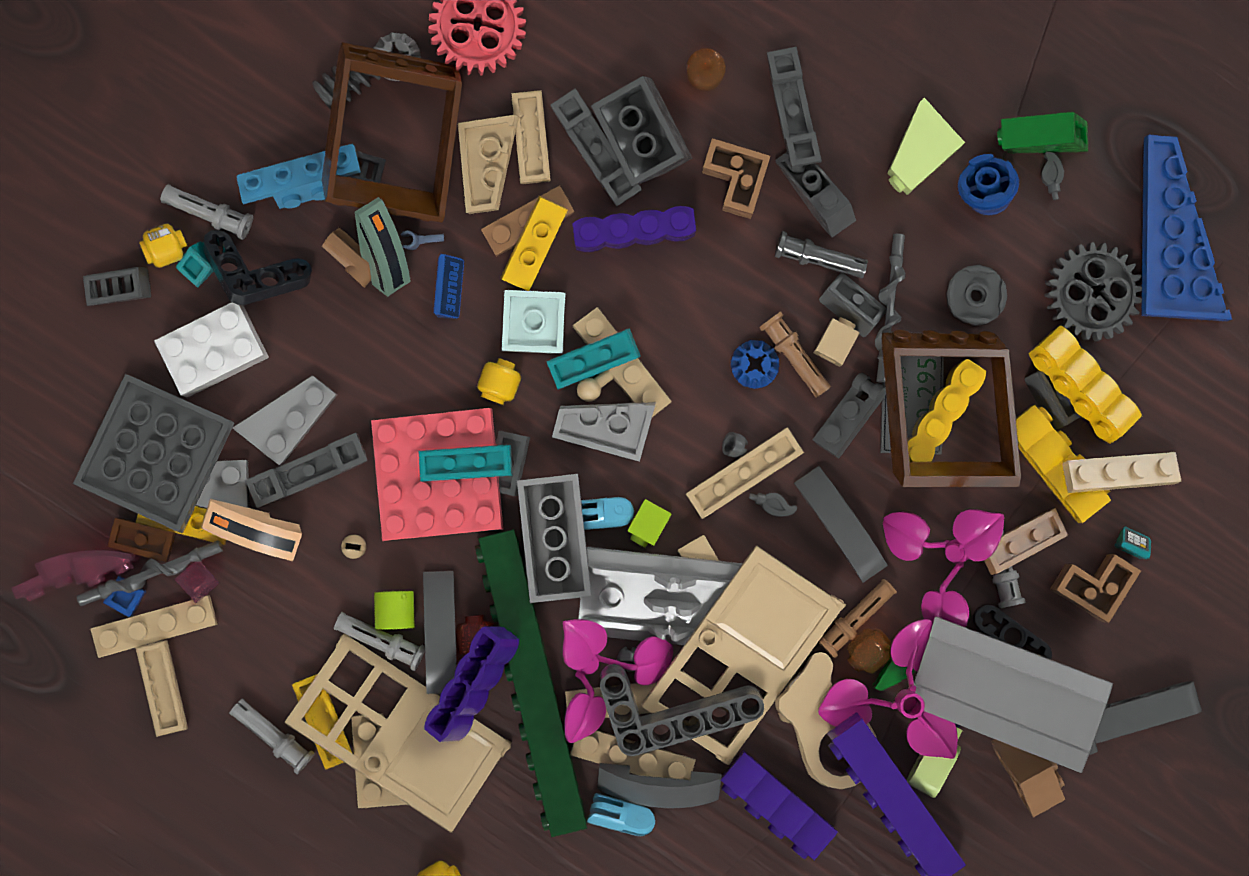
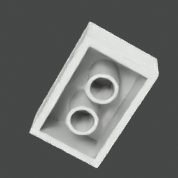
[154,303,269,397]

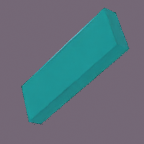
[546,328,641,389]
[419,445,513,482]

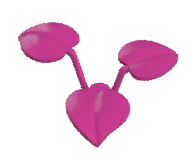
[883,509,1004,627]
[563,619,673,743]
[818,619,958,759]

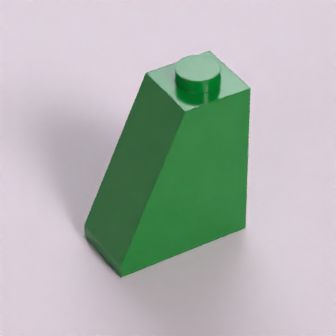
[997,112,1088,154]

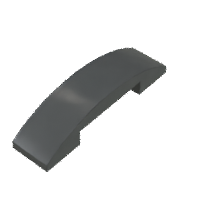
[767,47,822,168]
[550,89,642,207]
[245,433,368,508]
[794,466,888,583]
[423,571,456,694]
[597,763,722,808]

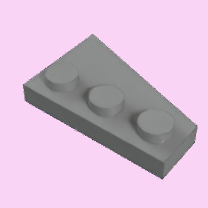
[233,376,337,466]
[552,402,656,462]
[196,460,249,508]

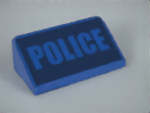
[434,254,464,319]

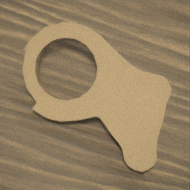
[775,652,877,789]

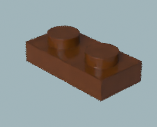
[107,518,176,562]

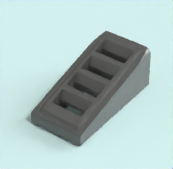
[83,267,151,306]

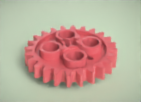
[428,0,526,76]

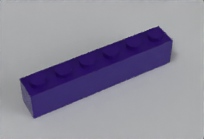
[827,712,966,876]

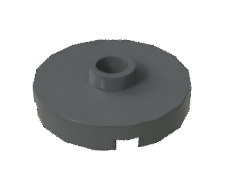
[946,265,1007,326]

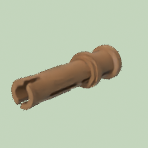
[759,311,831,398]
[818,579,897,659]

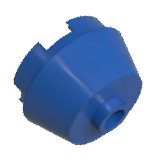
[958,154,1019,215]

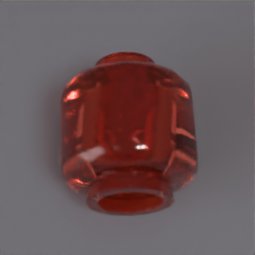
[455,615,495,655]

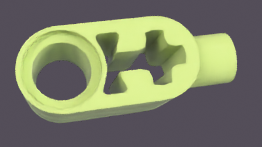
[907,727,963,798]

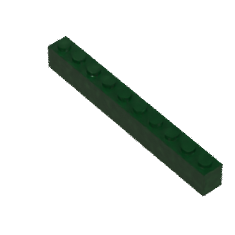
[475,530,588,838]

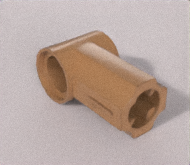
[322,228,371,288]

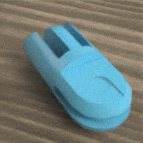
[581,497,634,530]
[587,793,655,836]

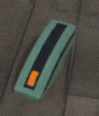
[355,197,411,297]

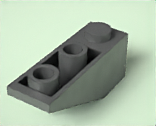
[775,152,856,237]

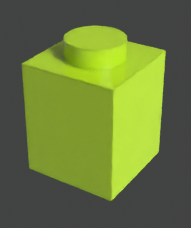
[628,499,672,548]

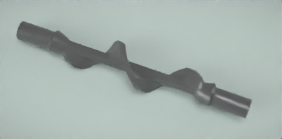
[875,234,906,383]
[77,540,223,606]

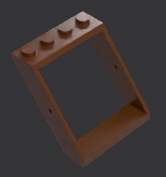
[321,42,462,223]
[881,330,1021,487]

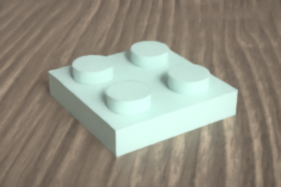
[502,290,565,354]

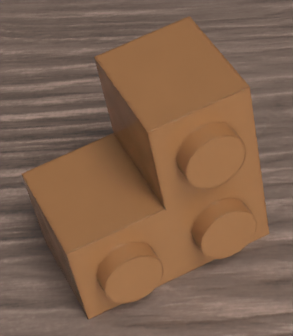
[702,138,770,219]
[1050,554,1141,623]
[991,739,1065,817]

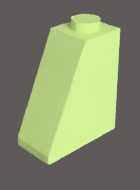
[887,98,965,195]

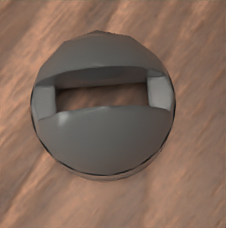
[722,432,748,458]
[617,647,636,672]

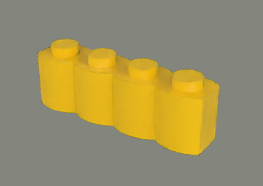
[1028,325,1142,444]
[907,359,986,462]
[1016,405,1111,523]

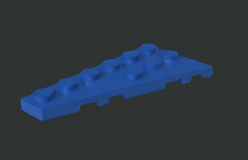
[1142,135,1232,321]

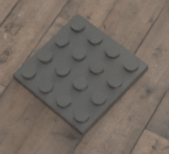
[73,374,235,534]

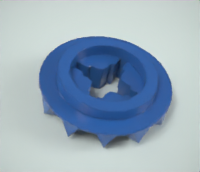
[731,340,779,389]

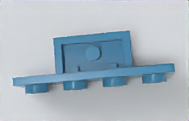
[237,144,361,209]

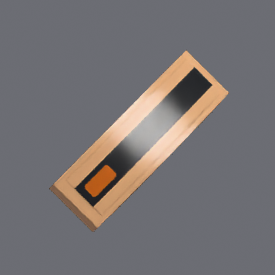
[201,499,302,561]

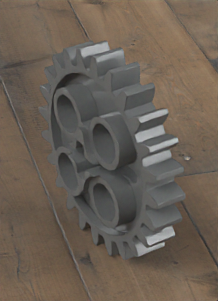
[1044,242,1142,341]

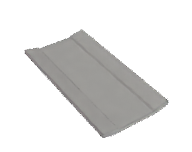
[579,547,743,645]
[914,616,1113,773]

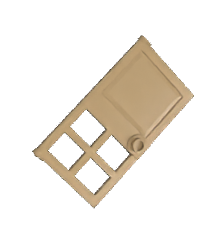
[641,546,846,765]
[285,633,512,833]

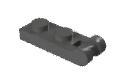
[813,372,886,459]

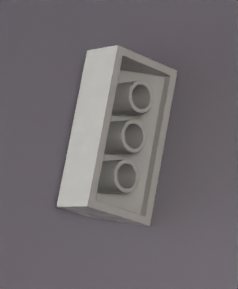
[517,474,592,603]

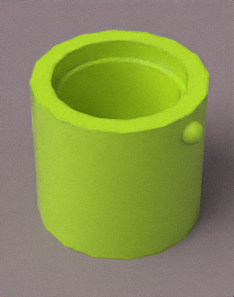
[374,591,415,629]

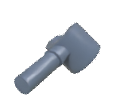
[400,231,444,250]

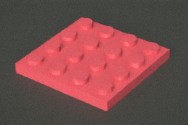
[371,408,504,541]

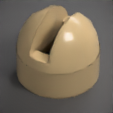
[341,535,366,559]

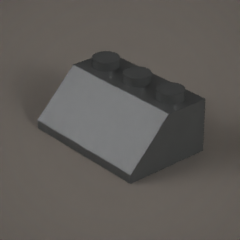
[591,76,693,186]

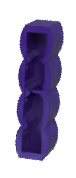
[572,206,696,252]
[424,626,519,742]
[721,750,838,860]

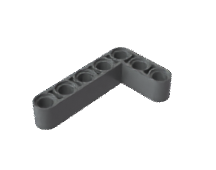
[600,664,764,756]
[1089,681,1202,755]

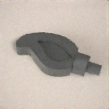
[1040,152,1064,200]
[749,492,797,516]

